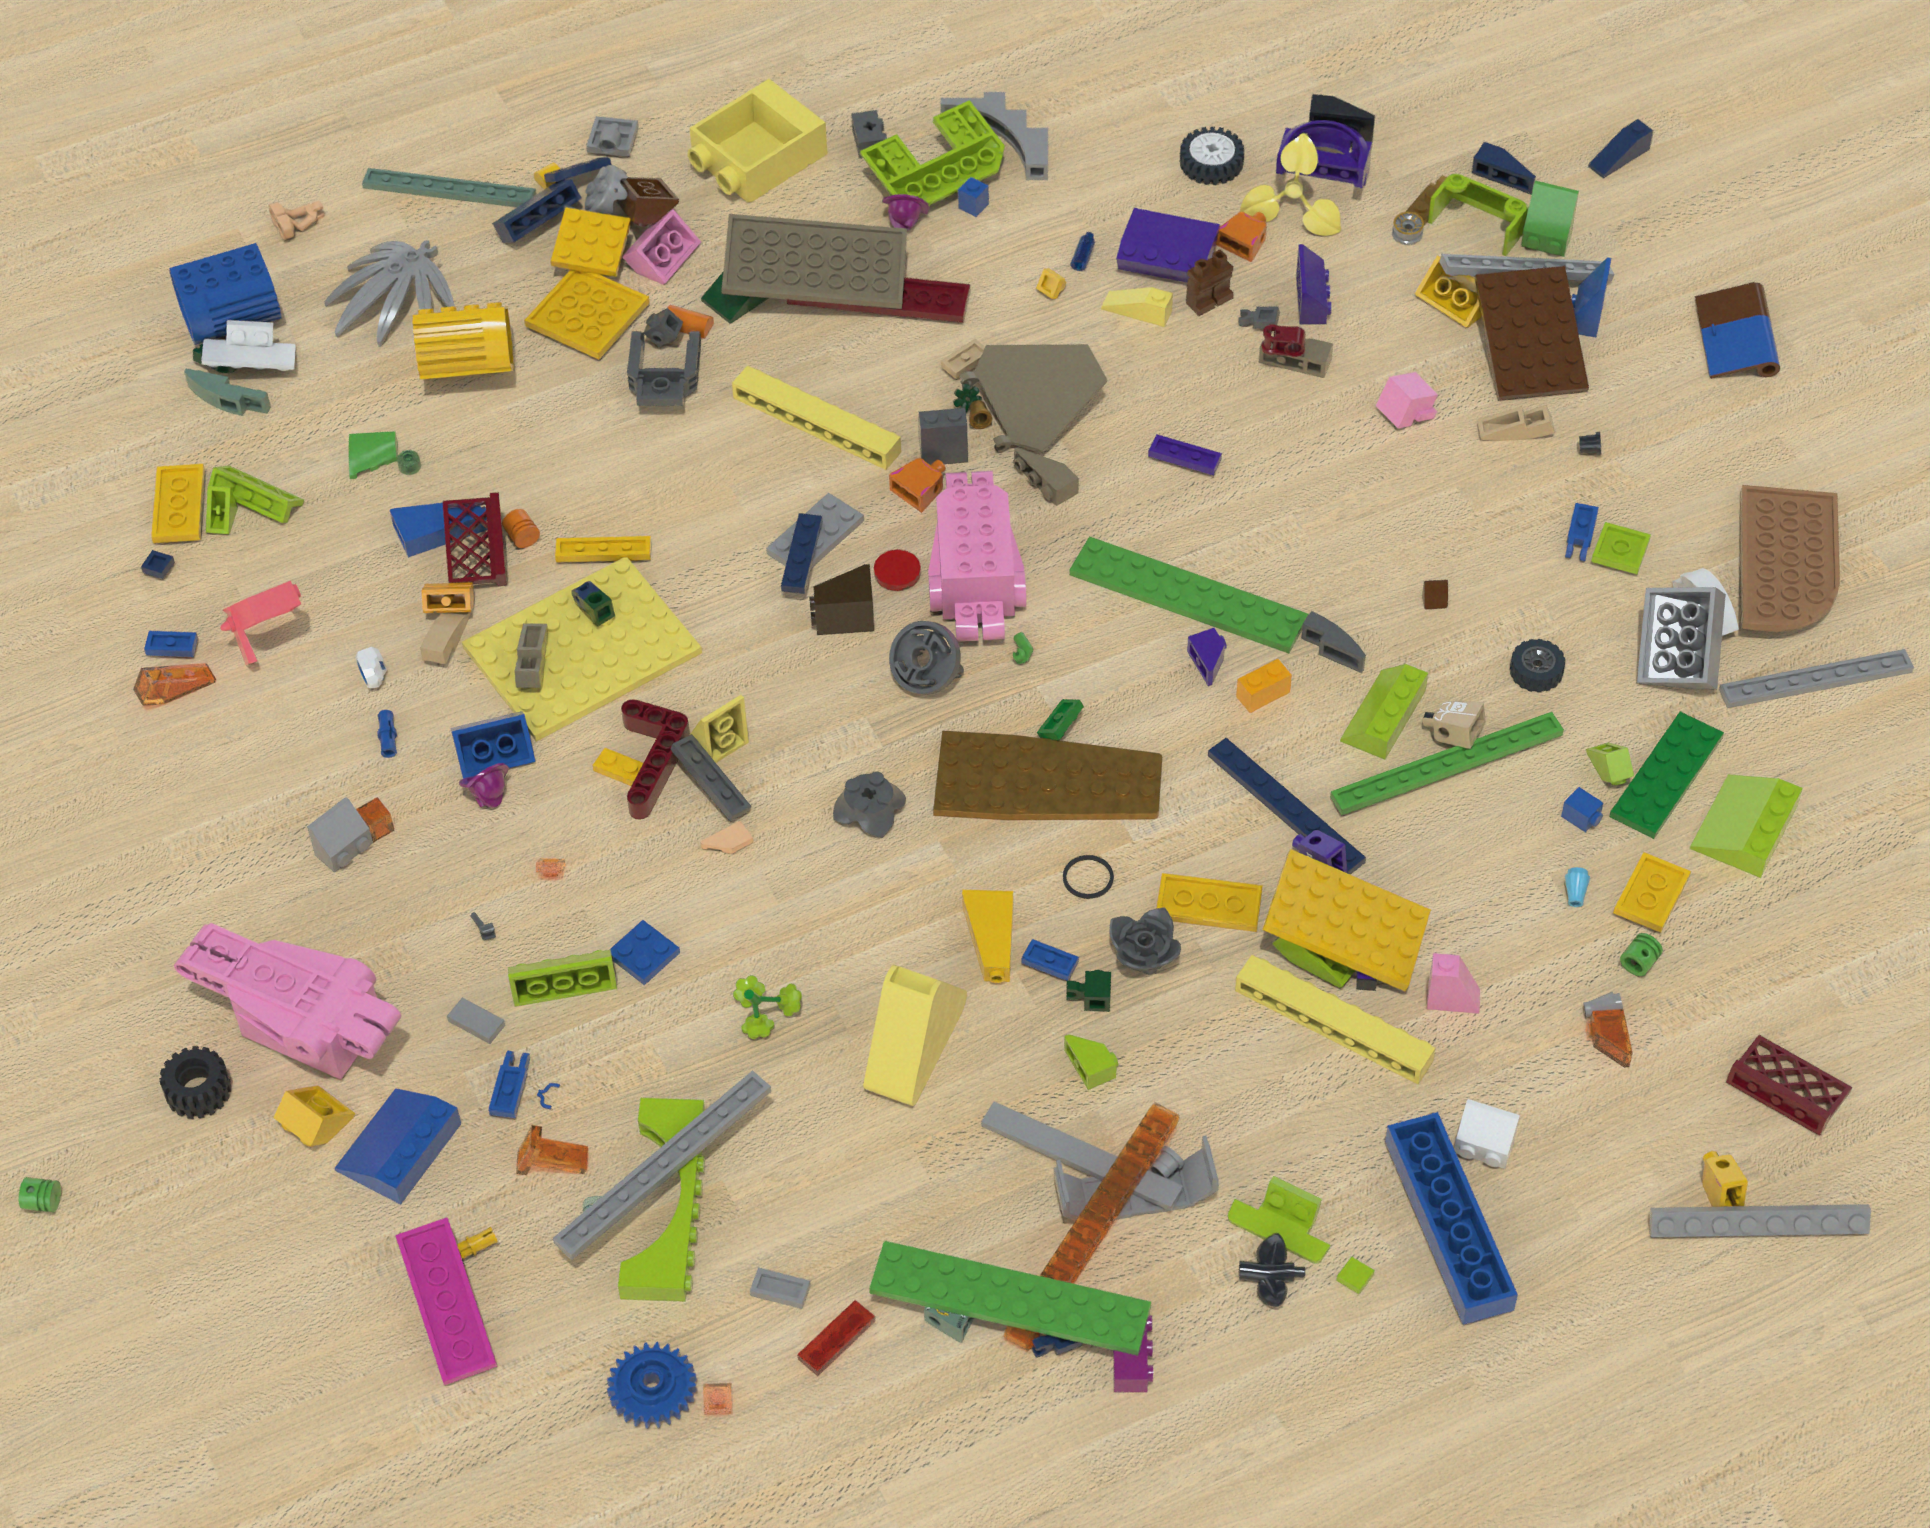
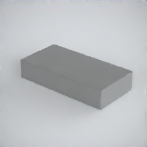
[447,997,505,1044]
[750,1267,811,1309]

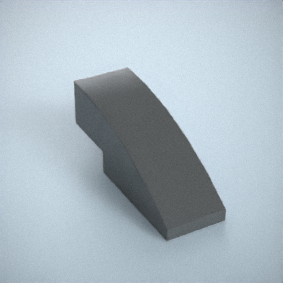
[1301,611,1366,673]

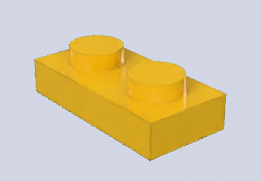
[592,748,643,786]

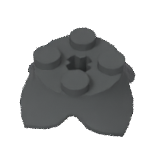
[833,772,906,838]
[1110,907,1181,975]

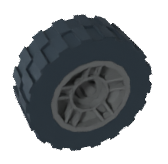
[1510,639,1566,693]

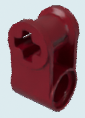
[1261,324,1306,357]

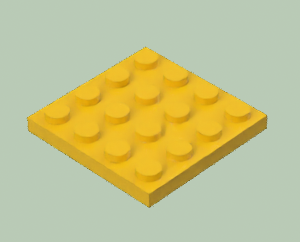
[524,269,650,359]

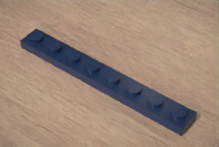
[1208,738,1366,875]

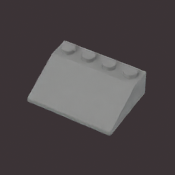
[1637,587,1726,689]

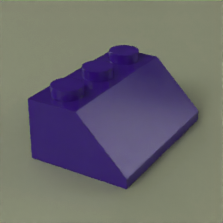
[1296,244,1332,325]

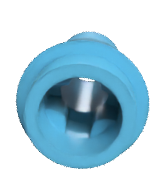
[1565,867,1590,907]

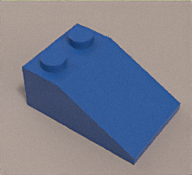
[1572,257,1612,338]

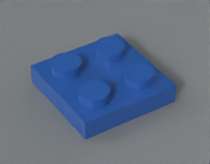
[609,920,680,985]

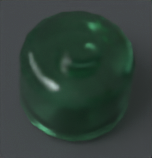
[397,450,421,475]

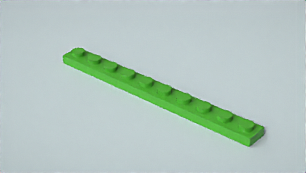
[1330,712,1564,816]

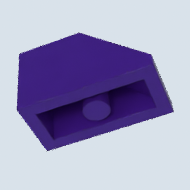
[1187,628,1227,686]

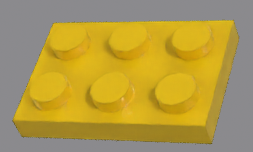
[1613,852,1691,933]

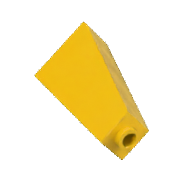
[962,889,1014,983]

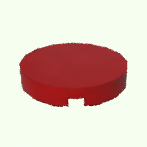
[873,549,921,591]

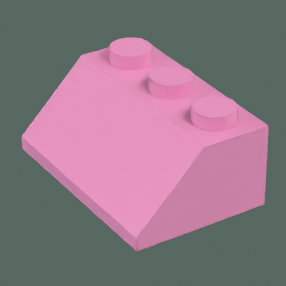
[622,209,701,284]

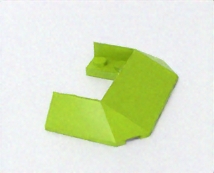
[860,100,1005,205]

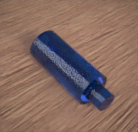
[1070,232,1095,271]

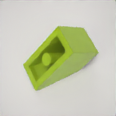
[1586,742,1634,785]
[1064,1034,1119,1090]

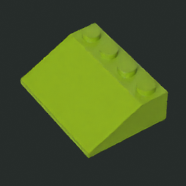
[1690,774,1803,878]

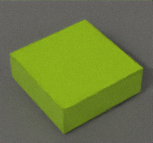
[1336,1256,1375,1295]

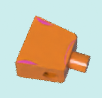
[1216,212,1267,262]
[889,458,946,513]

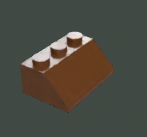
[616,177,679,226]

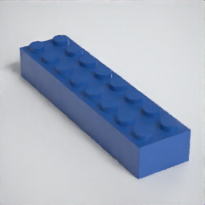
[1385,1112,1518,1325]

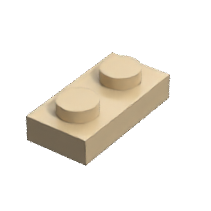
[941,339,985,379]

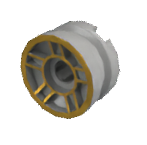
[1392,212,1424,245]

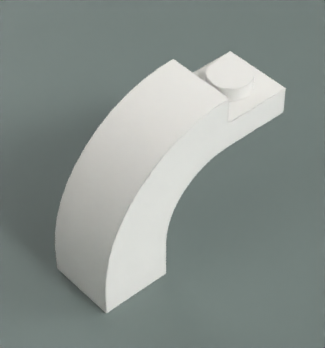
[1672,568,1739,636]

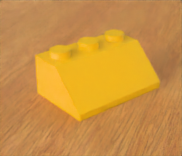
[1415,255,1482,328]

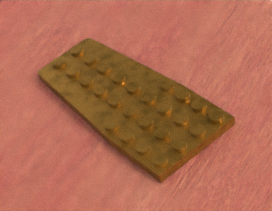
[933,731,1162,820]

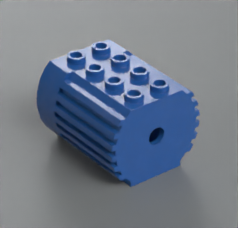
[169,243,282,345]

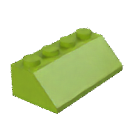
[1340,664,1428,760]
[508,950,617,1007]

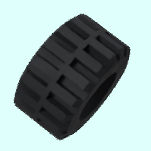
[159,1046,231,1119]

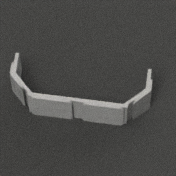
[1054,1136,1219,1224]

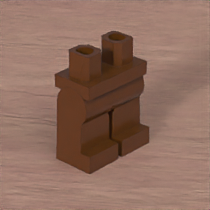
[1186,249,1234,316]

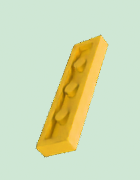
[555,536,651,562]

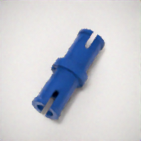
[377,710,397,758]

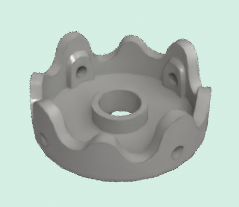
[585,165,628,214]

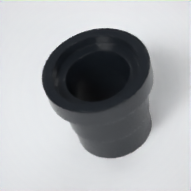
[1579,432,1602,455]

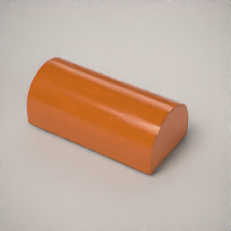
[667,305,714,339]

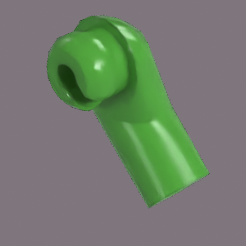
[1013,632,1033,664]

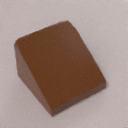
[1422,580,1448,610]

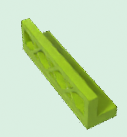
[208,466,304,523]

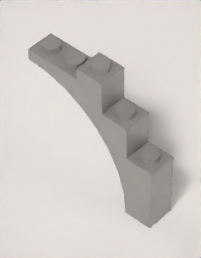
[941,92,1048,180]

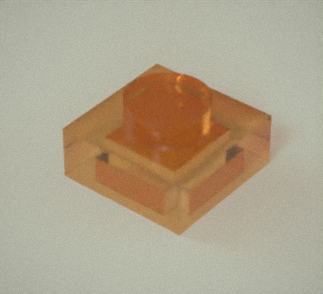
[536,858,565,877]
[703,1383,733,1414]

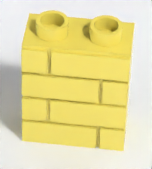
[687,79,827,203]

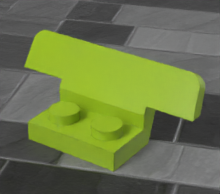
[1228,1176,1330,1264]

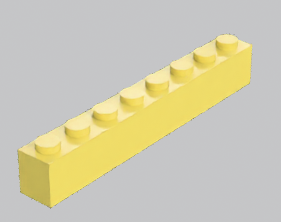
[732,365,901,470]
[1235,955,1435,1084]

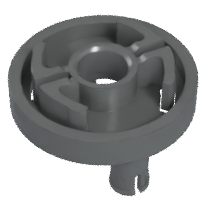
[889,621,964,694]

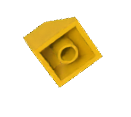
[273,1086,356,1147]

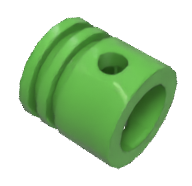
[1620,933,1663,977]
[18,1177,61,1213]

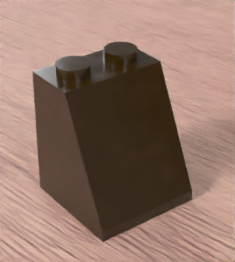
[809,564,874,635]

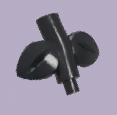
[1239,1233,1305,1307]

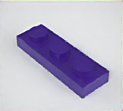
[1148,434,1222,476]

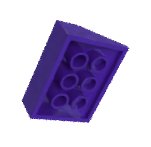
[1116,208,1220,283]

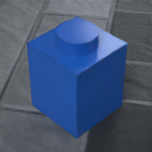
[958,177,989,217]
[1561,787,1603,833]

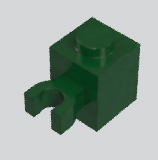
[1066,970,1111,1012]

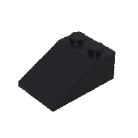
[1309,94,1375,150]

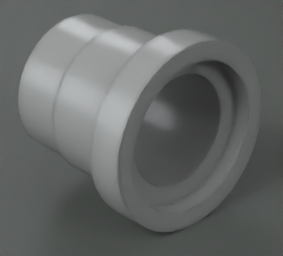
[1151,1146,1184,1178]

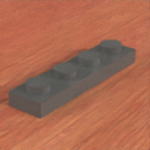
[671,734,751,821]

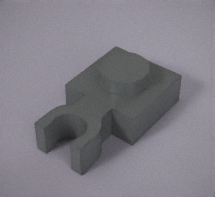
[1238,306,1280,329]

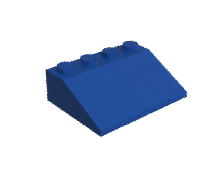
[334,1088,461,1205]

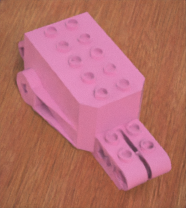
[928,471,1026,642]
[174,923,401,1080]

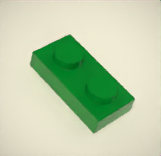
[1037,699,1084,740]

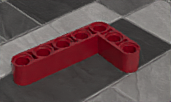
[621,699,690,820]

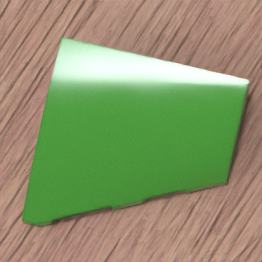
[349,431,398,479]

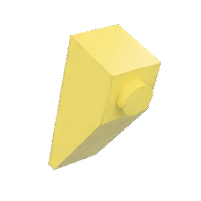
[1101,287,1173,327]

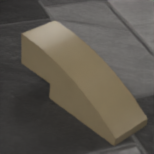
[515,623,548,688]

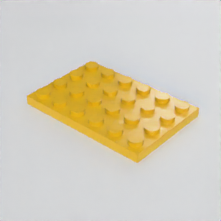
[1262,849,1431,991]

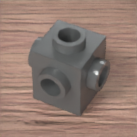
[643,308,683,347]

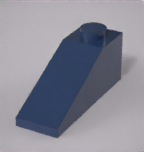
[1588,119,1654,179]
[1471,142,1536,195]

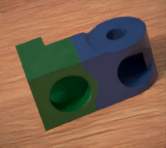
[571,581,615,627]

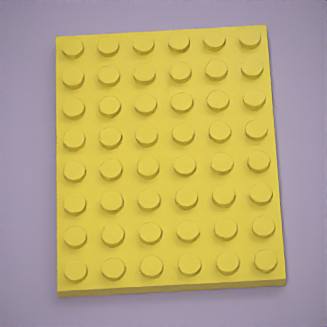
[462,558,702,742]

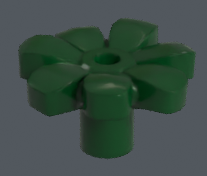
[953,384,982,413]

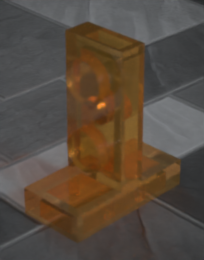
[516,1125,588,1175]

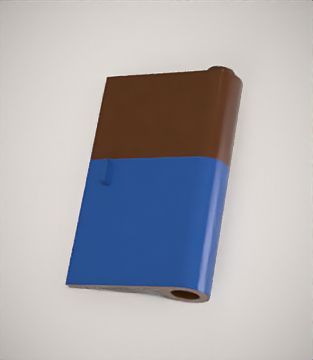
[1695,282,1780,379]

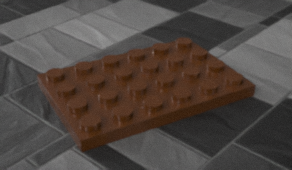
[1475,266,1589,401]

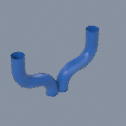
[537,1083,560,1109]

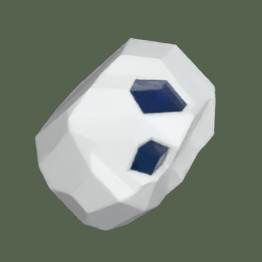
[355,647,387,688]

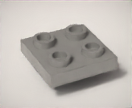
[586,116,638,157]

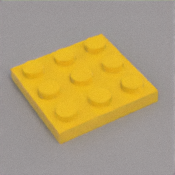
[551,207,631,277]

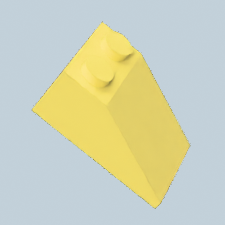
[690,695,749,763]

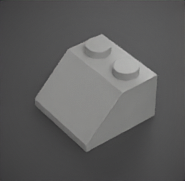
[307,797,373,873]

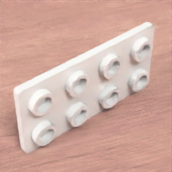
[202,320,296,371]

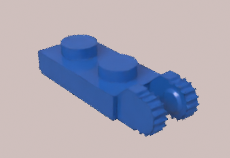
[1565,503,1599,561]
[488,1051,530,1118]

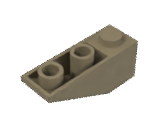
[1013,447,1079,506]

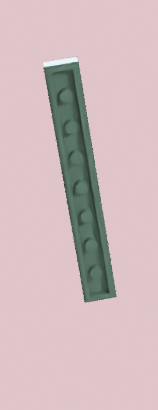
[362,168,537,207]

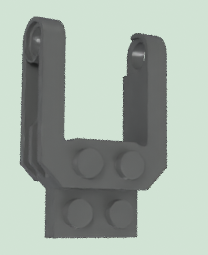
[627,331,701,406]

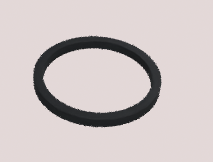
[1063,855,1114,899]

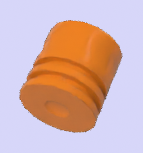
[502,509,540,548]

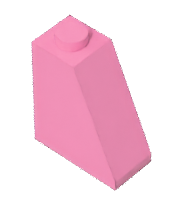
[1427,953,1480,1014]

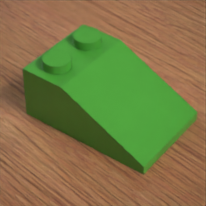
[1521,180,1579,257]

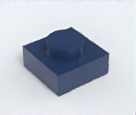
[141,550,175,579]

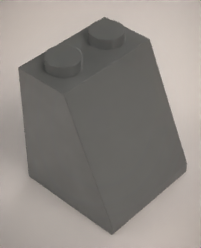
[918,408,968,465]

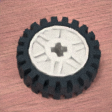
[1180,126,1244,185]

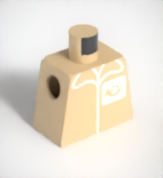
[1423,701,1486,749]

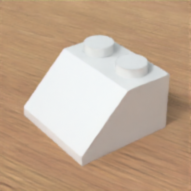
[1454,1099,1520,1169]

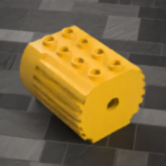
[412,302,514,379]

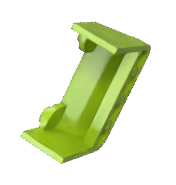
[1428,174,1529,256]

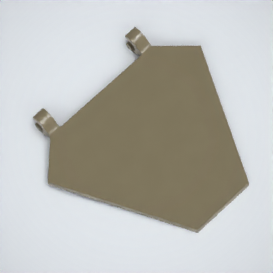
[959,344,1107,453]

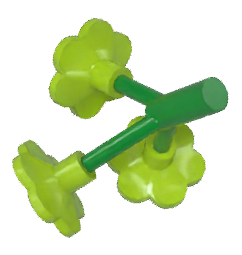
[733,975,802,1039]

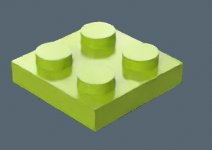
[1591,522,1651,575]

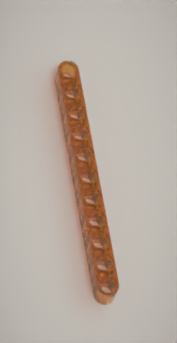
[1003,1102,1180,1351]

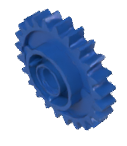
[607,1342,697,1429]

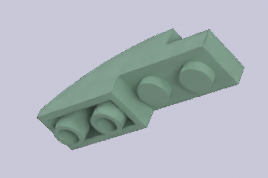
[184,368,271,416]

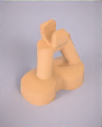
[268,201,324,240]

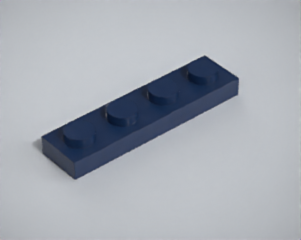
[781,513,822,594]

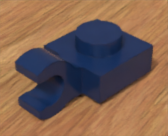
[1031,1335,1083,1358]

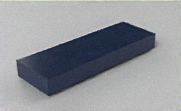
[544,157,612,182]

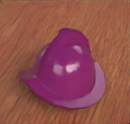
[882,194,930,230]
[459,763,509,808]

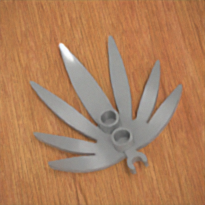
[324,240,454,347]

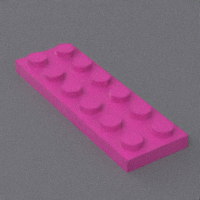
[395,1217,497,1386]

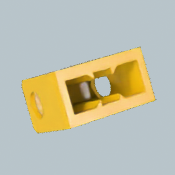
[1702,1151,1748,1207]

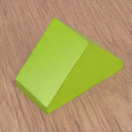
[206,485,238,534]

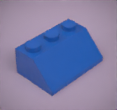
[450,711,536,779]

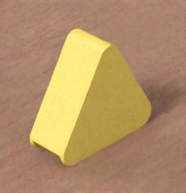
[863,965,967,1106]

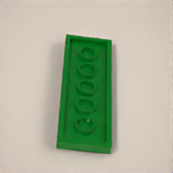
[1609,711,1724,839]

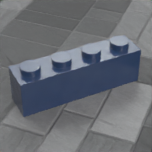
[492,179,582,243]

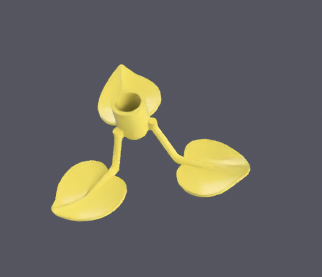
[1240,133,1341,236]

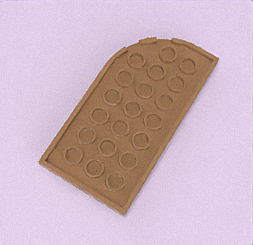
[1741,485,1840,632]

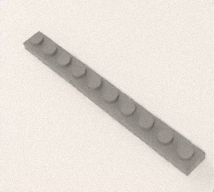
[553,1070,772,1260]

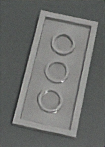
[766,493,864,569]

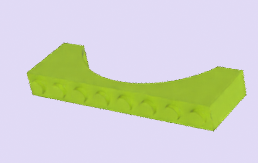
[618,1098,707,1302]

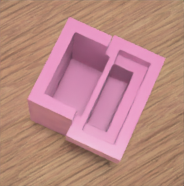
[1376,372,1438,428]

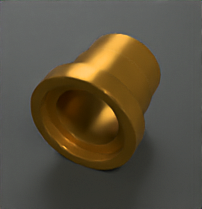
[969,400,992,429]

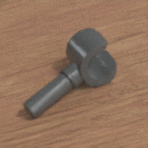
[470,912,496,940]

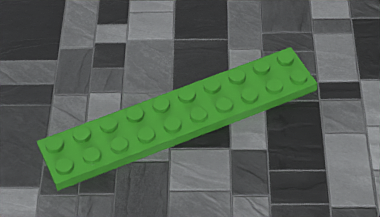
[1070,536,1308,654]
[869,1241,1151,1356]

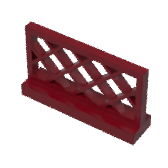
[442,492,507,587]
[1726,1035,1853,1136]

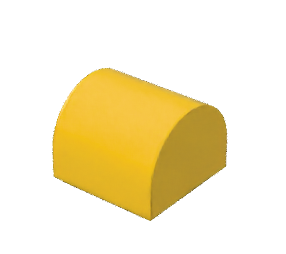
[534,162,560,190]

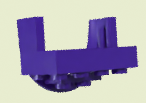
[1276,120,1372,188]

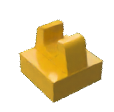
[1036,268,1067,299]

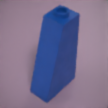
[389,503,488,557]

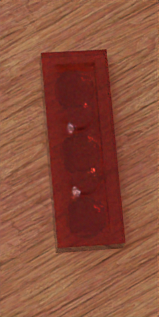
[797,1300,875,1376]

